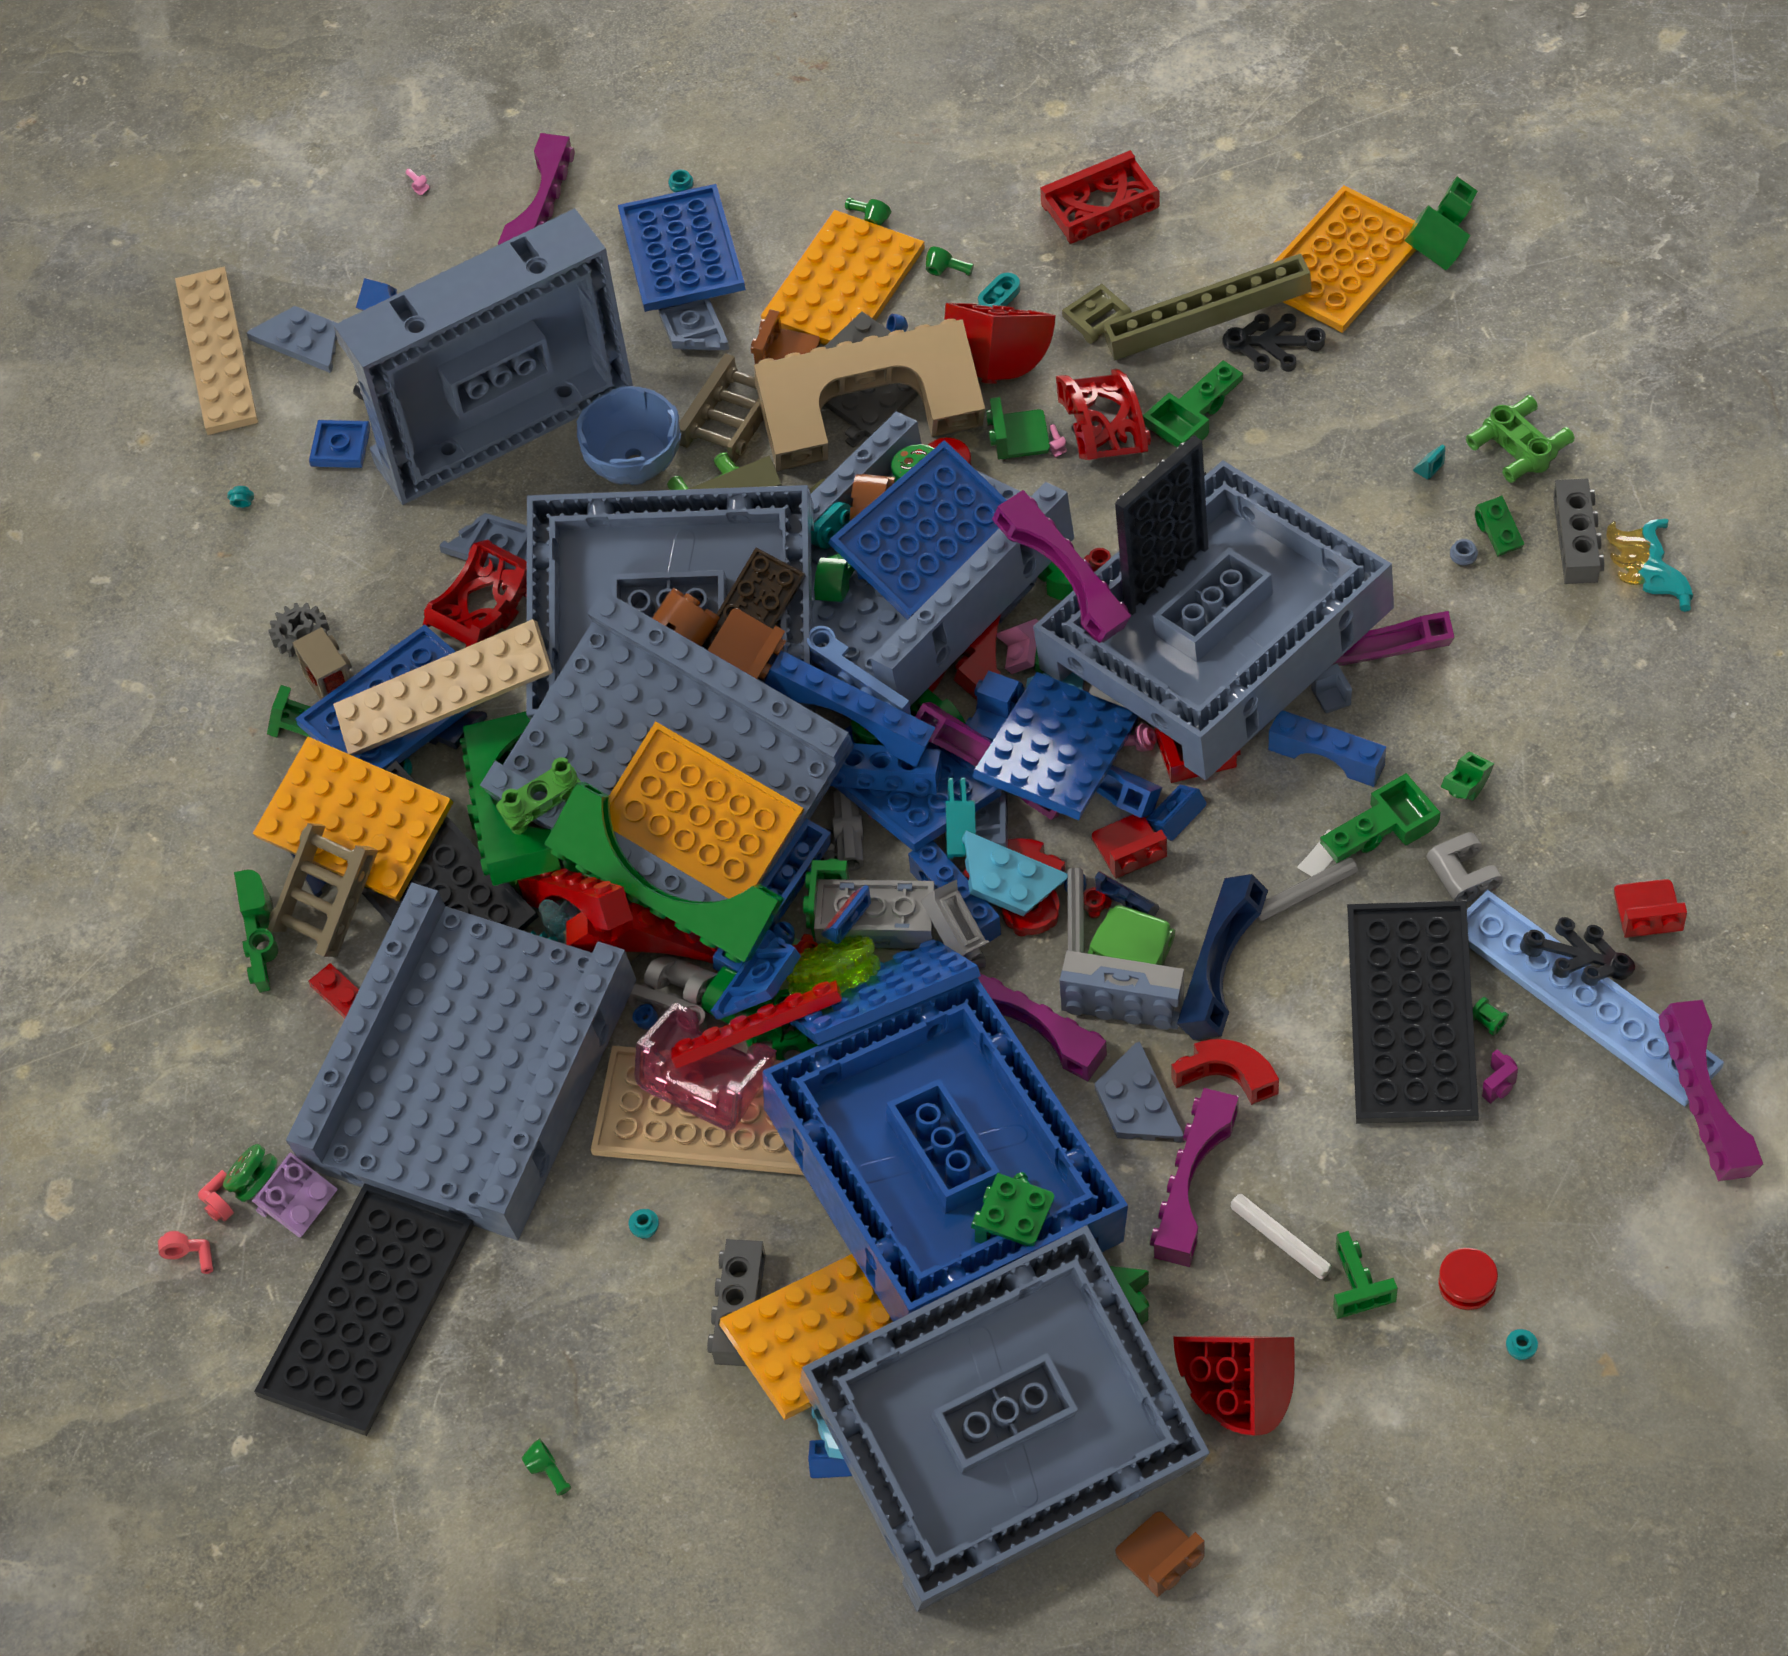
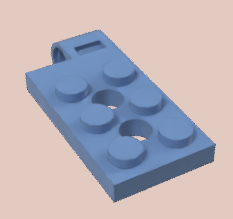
[807,626,911,715]

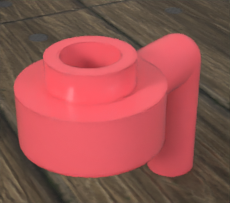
[198,1170,234,1222]
[158,1231,213,1274]

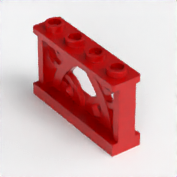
[1040,150,1160,244]

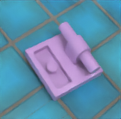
[252,1152,338,1238]

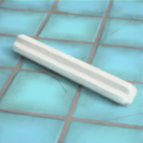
[1231,1194,1331,1279]

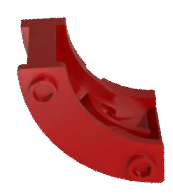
[1056,369,1151,460]
[422,539,527,648]

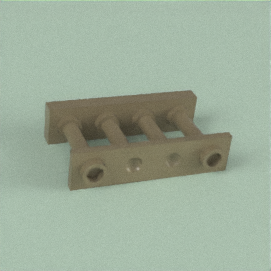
[679,353,764,464]
[267,823,378,957]

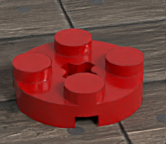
[1001,890,1060,937]

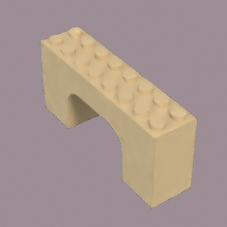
[754,319,985,471]

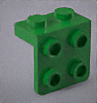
[986,397,1050,460]
[803,859,850,938]
[971,1173,1054,1247]

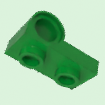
[1474,495,1524,557]

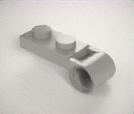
[628,984,708,1039]

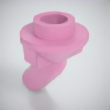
[1124,723,1157,752]

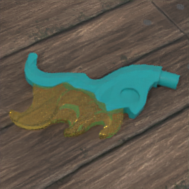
[1606,518,1693,612]

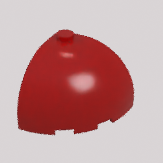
[944,303,1056,384]
[1173,1336,1295,1436]

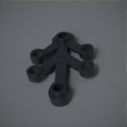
[1222,313,1326,372]
[1520,917,1635,986]

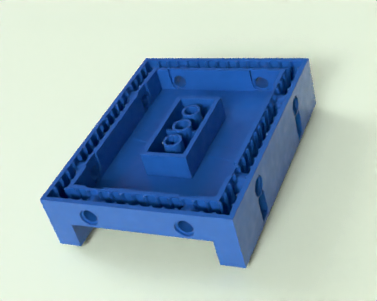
[763,978,1128,1322]

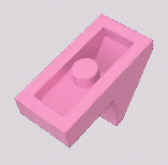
[997,619,1038,674]

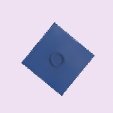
[309,420,371,468]

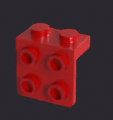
[1092,814,1167,879]
[1614,879,1687,938]

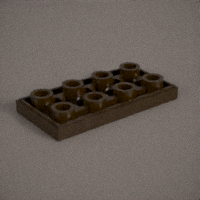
[702,547,806,650]

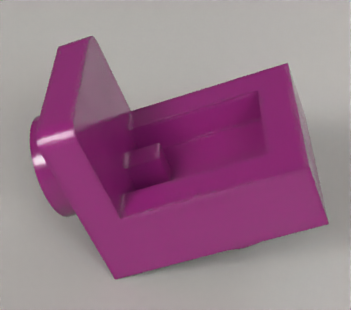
[1482,1049,1518,1104]

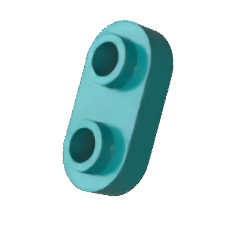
[978,273,1020,307]
[811,502,852,549]

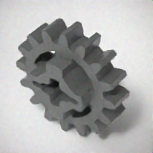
[268,603,330,657]

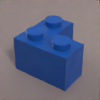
[966,671,1020,741]

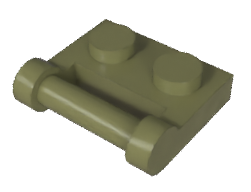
[1062,284,1131,344]

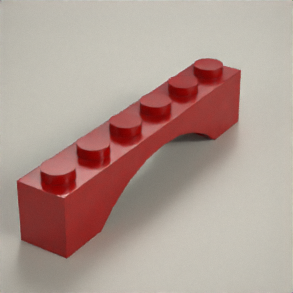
[518,869,633,931]

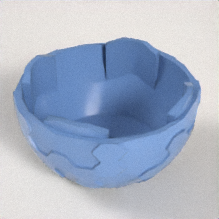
[576,386,681,485]

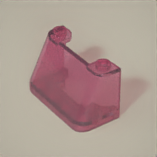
[634,1002,776,1130]

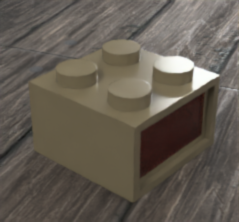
[292,627,354,700]

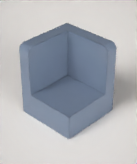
[1311,664,1352,714]

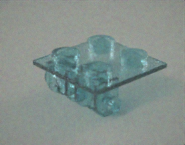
[539,899,581,944]

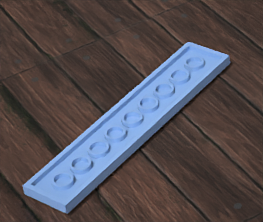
[1467,890,1724,1107]

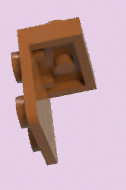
[751,309,820,364]
[708,608,786,680]
[1115,1511,1205,1598]

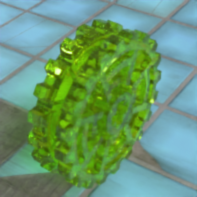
[785,935,881,995]

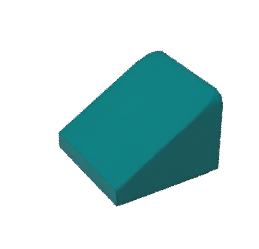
[1413,444,1446,480]

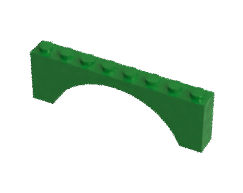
[460,711,561,886]
[544,782,785,963]

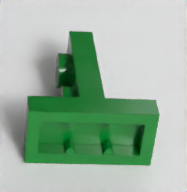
[267,685,311,738]
[1333,1231,1398,1319]

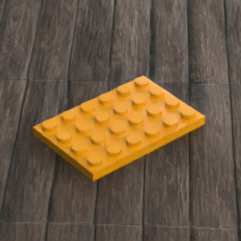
[1273,185,1416,333]
[761,210,925,345]
[609,721,804,899]
[252,737,454,901]
[719,1254,893,1421]

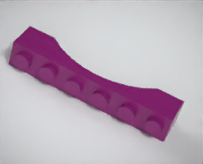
[498,133,575,245]
[992,490,1131,643]
[1331,611,1455,666]
[915,702,1060,820]
[978,973,1107,1082]
[1658,999,1764,1181]
[1150,1088,1239,1267]

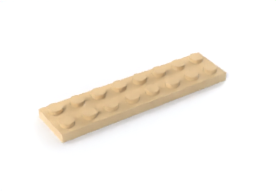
[175,266,258,435]
[333,619,553,756]

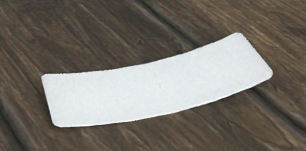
[1297,830,1333,877]

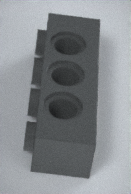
[1553,478,1604,584]
[707,1239,766,1366]

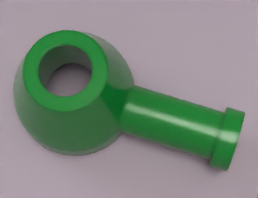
[845,197,892,225]
[926,246,974,276]
[521,1438,571,1496]

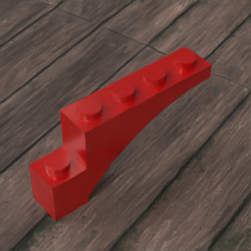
[954,614,1001,700]
[566,902,719,964]

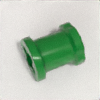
[1473,997,1509,1036]

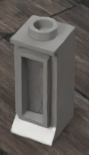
[921,880,989,960]

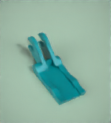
[945,778,976,859]

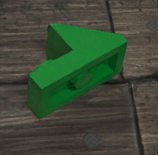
[1109,1266,1149,1325]

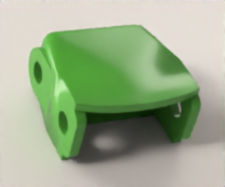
[1088,905,1175,966]

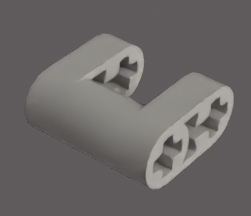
[1426,832,1504,902]
[644,954,717,1005]

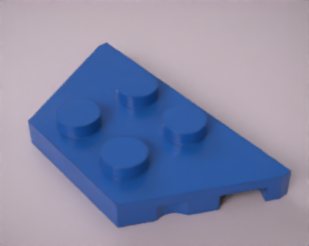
[711,930,801,1019]

